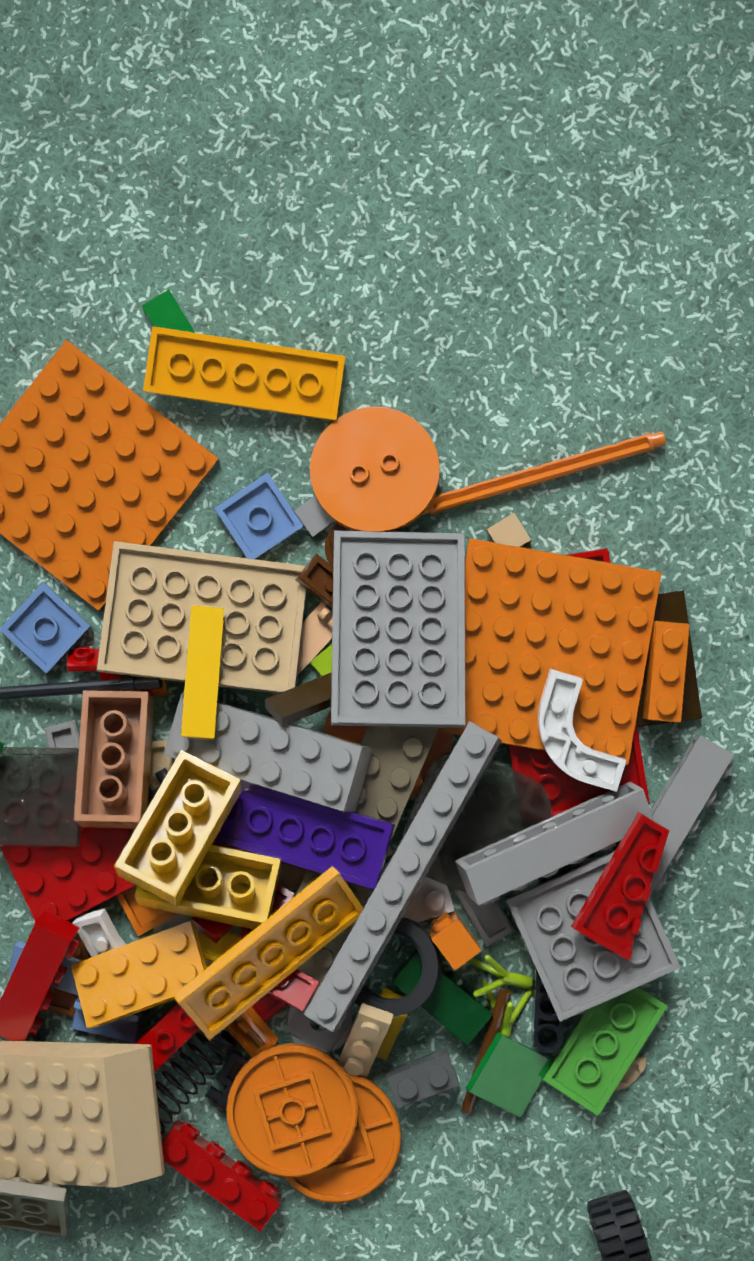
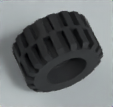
[587,1190,652,1261]

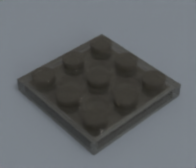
[0,747,81,848]

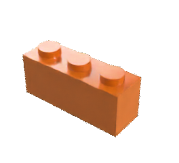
[643,621,690,723]

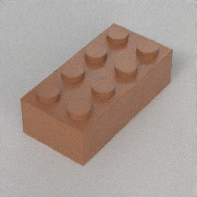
[74,690,154,829]

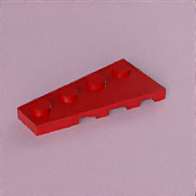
[571,812,670,961]

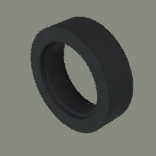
[354,917,441,1017]

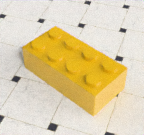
[115,750,241,906]
[135,845,281,929]

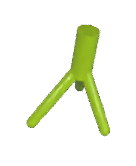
[467,955,532,997]
[482,979,533,1037]

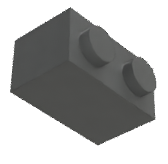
[386,1047,459,1109]

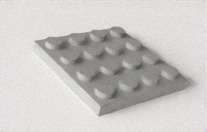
[506,850,681,1021]

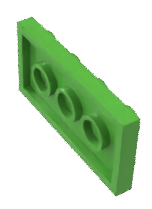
[543,986,668,1116]

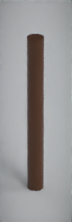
[461,988,512,1114]

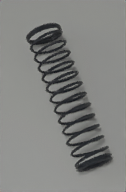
[155,1029,237,1134]

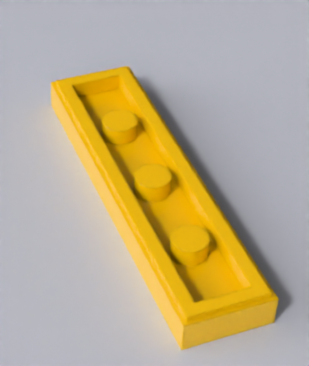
[181,605,224,740]

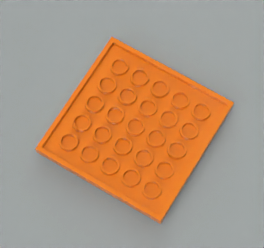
[0,339,219,611]
[438,538,662,765]

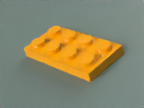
[71,921,207,1029]

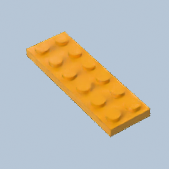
[143,326,345,421]
[173,866,364,1040]

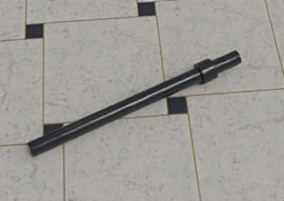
[0,675,163,700]

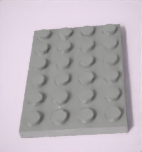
[331,531,465,728]

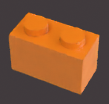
[429,911,481,970]

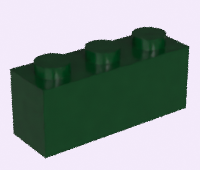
[392,948,492,1045]

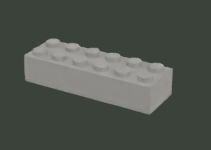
[164,692,373,812]

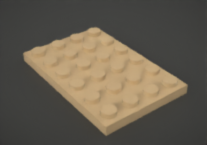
[97,541,306,694]

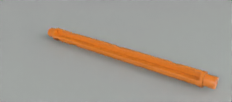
[421,431,666,516]

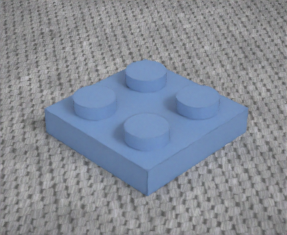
[214,473,304,559]
[0,582,92,674]

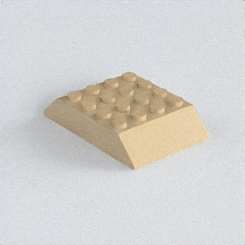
[0,1041,165,1188]

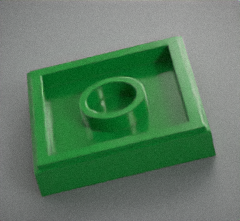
[466,1031,553,1117]

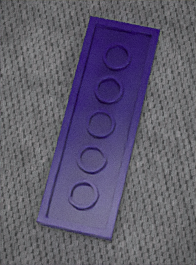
[214,779,395,889]

